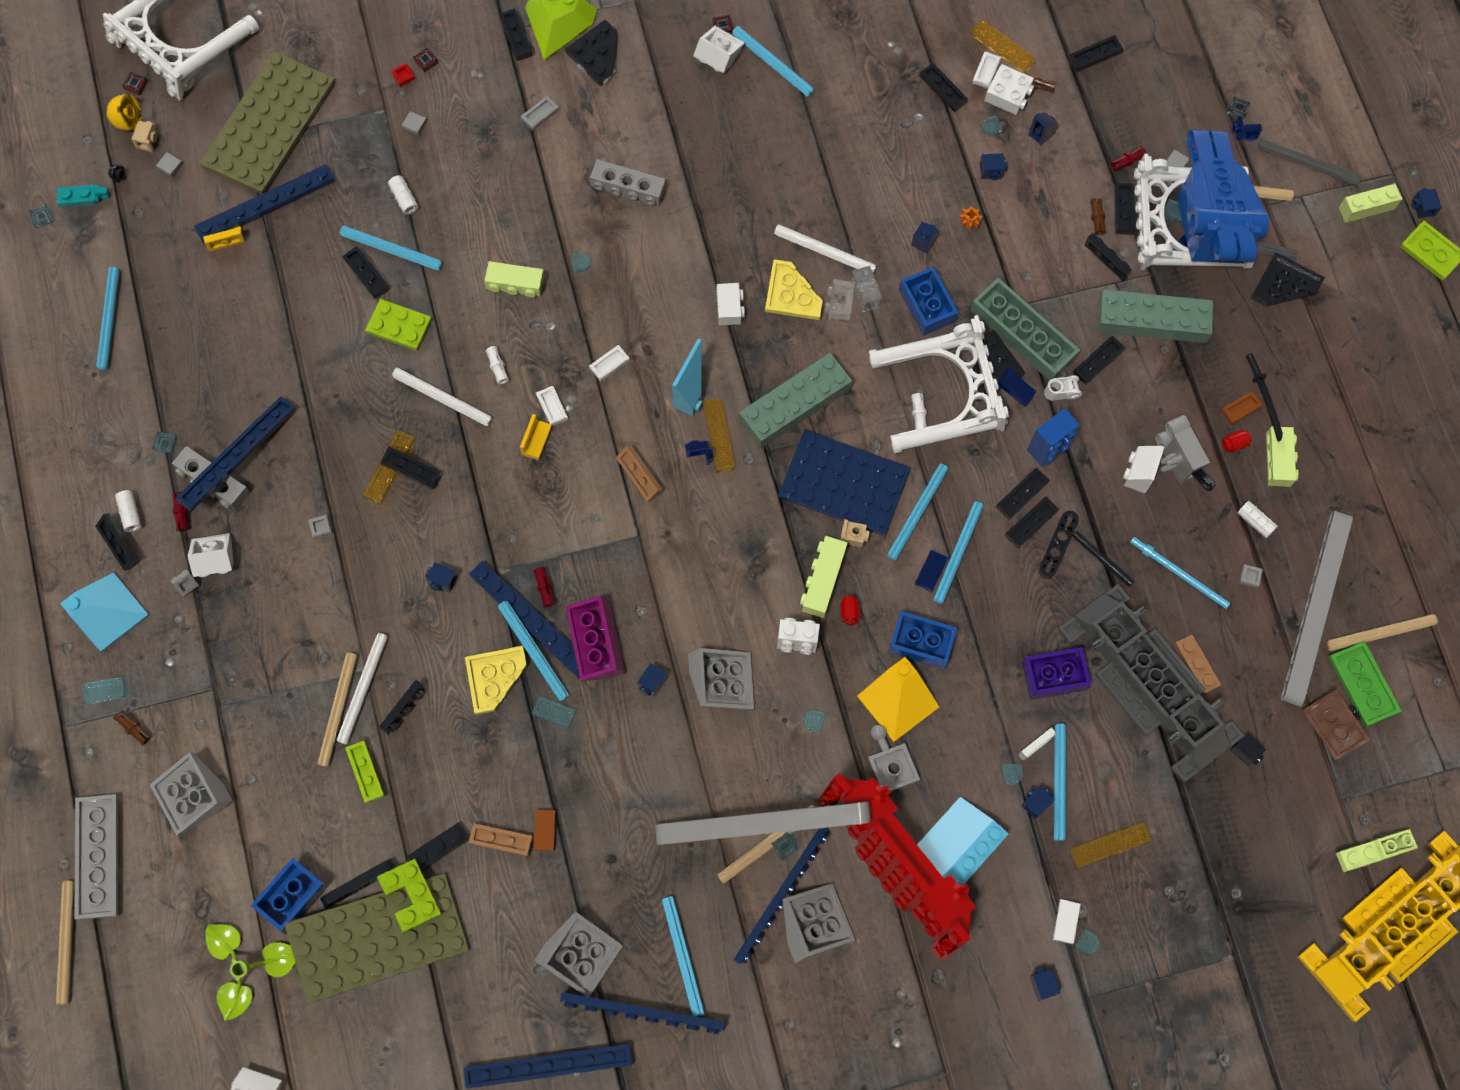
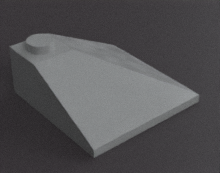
[688,648,754,710]
[150,752,233,836]
[783,883,855,963]
[534,912,623,997]

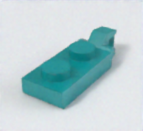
[57,185,110,207]

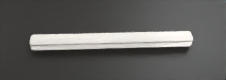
[774,225,876,275]
[392,368,492,426]
[337,633,388,744]

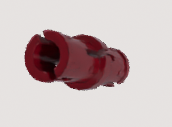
[1110,146,1147,172]
[172,492,189,532]
[533,567,555,607]

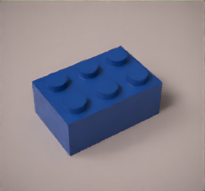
[899,267,959,336]
[1027,408,1080,467]
[888,611,957,670]
[250,857,327,935]

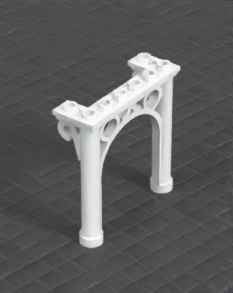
[103,0,259,101]
[1134,154,1254,270]
[868,315,1009,454]

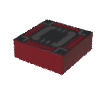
[712,15,733,34]
[413,48,438,72]
[122,72,148,95]

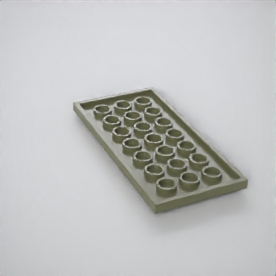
[200,51,336,194]
[285,873,469,1005]

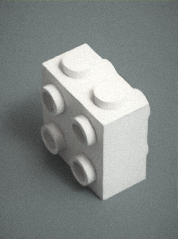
[985,64,1034,115]
[777,618,820,655]

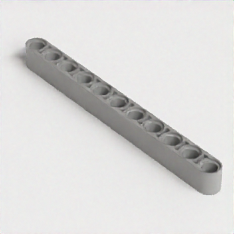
[1281,510,1353,707]
[655,802,871,845]

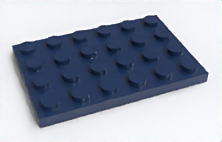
[778,429,910,537]

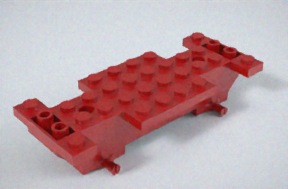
[817,773,976,962]

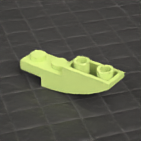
[1336,829,1418,872]

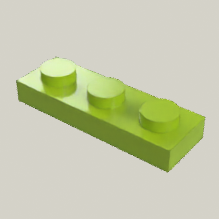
[345,740,385,804]

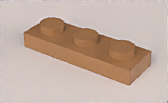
[616,445,662,502]
[1174,635,1221,695]
[469,823,533,857]

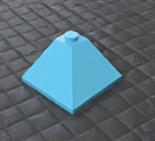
[672,338,703,416]
[60,573,149,653]

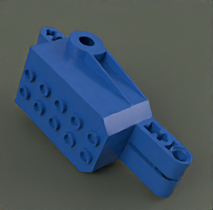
[1177,129,1269,264]

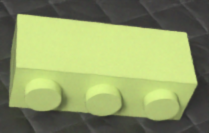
[1339,184,1402,223]
[485,261,544,298]
[1266,426,1298,487]

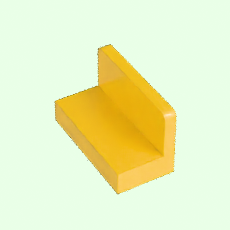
[203,226,245,251]
[520,414,552,460]

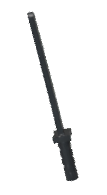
[1246,353,1283,442]

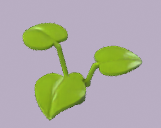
[206,924,295,1020]

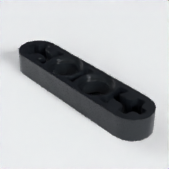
[1038,511,1078,579]
[320,860,395,908]

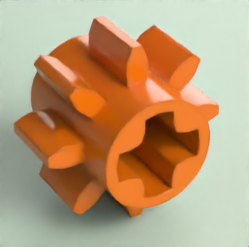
[959,206,982,230]

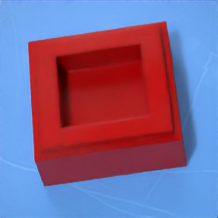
[391,63,416,87]

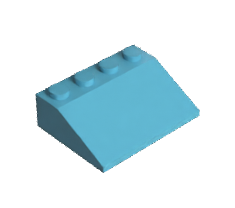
[917,797,1008,886]

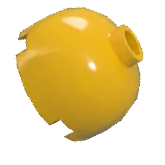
[107,94,142,131]

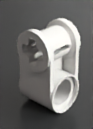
[1044,376,1082,401]

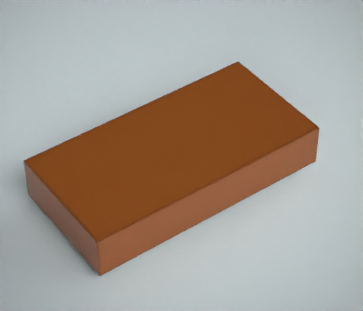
[1221,391,1263,425]
[533,810,556,851]

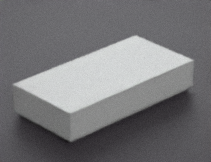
[972,52,1001,89]
[589,345,630,382]
[536,386,568,426]
[1019,727,1056,761]
[1052,899,1080,944]

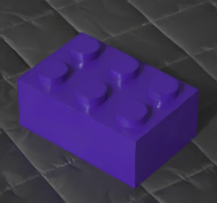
[1022,647,1092,700]

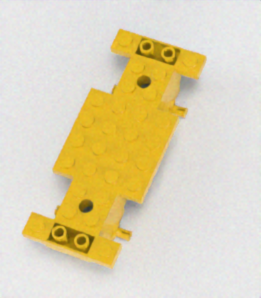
[1297,831,1460,1022]

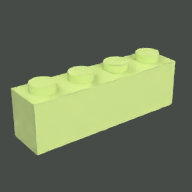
[800,536,848,618]

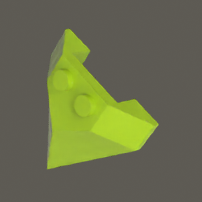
[525,0,597,62]

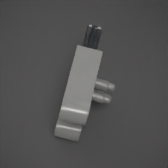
[1155,415,1215,491]

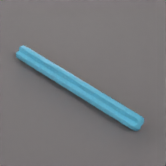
[733,26,814,97]
[340,225,442,271]
[96,267,120,370]
[887,463,948,561]
[933,501,984,604]
[498,601,569,701]
[1054,724,1066,841]
[662,896,704,1017]

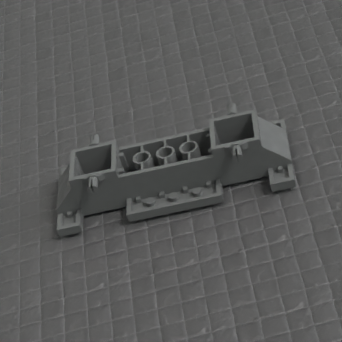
[1058,584,1244,783]

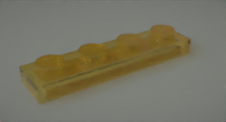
[970,19,1037,72]
[703,398,735,473]
[362,430,415,505]
[1069,822,1152,869]

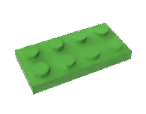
[1328,641,1401,727]

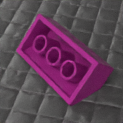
[565,595,625,681]

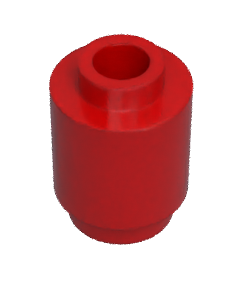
[1222,429,1252,453]
[840,596,861,626]

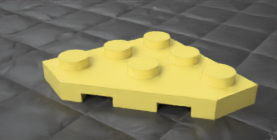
[765,260,823,320]
[465,646,527,715]

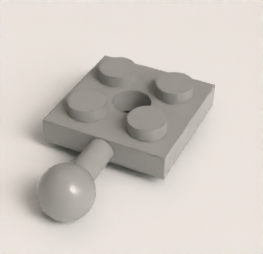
[868,725,920,792]

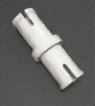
[486,346,509,385]
[911,393,927,430]

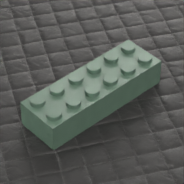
[970,278,1080,381]
[1097,290,1213,343]
[739,353,852,449]

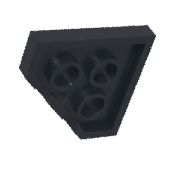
[565,19,617,86]
[1251,252,1325,306]
[968,330,1025,403]

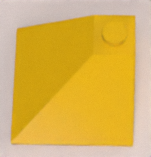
[857,657,940,743]

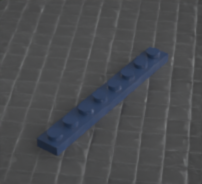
[194,164,335,243]
[176,396,296,512]
[469,561,580,679]
[733,827,829,966]
[560,992,725,1035]
[463,1044,632,1089]

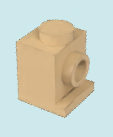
[132,121,158,152]
[840,519,869,547]

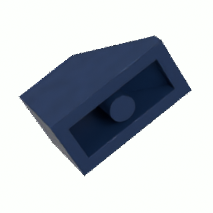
[1028,112,1059,146]

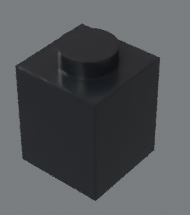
[1231,733,1266,767]

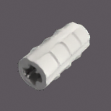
[388,175,418,215]
[115,490,142,532]
[1237,501,1278,538]

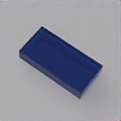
[997,369,1036,407]
[914,550,948,592]

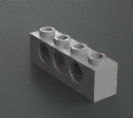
[590,159,666,206]
[172,446,250,511]

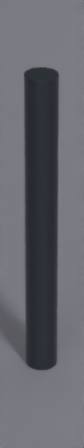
[1072,531,1135,587]

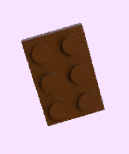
[1302,689,1371,760]

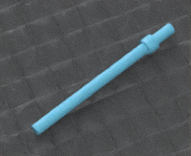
[1130,537,1230,609]

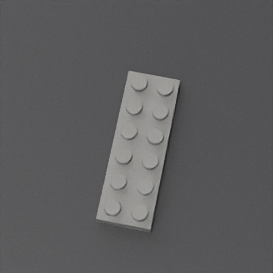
[75,794,118,920]

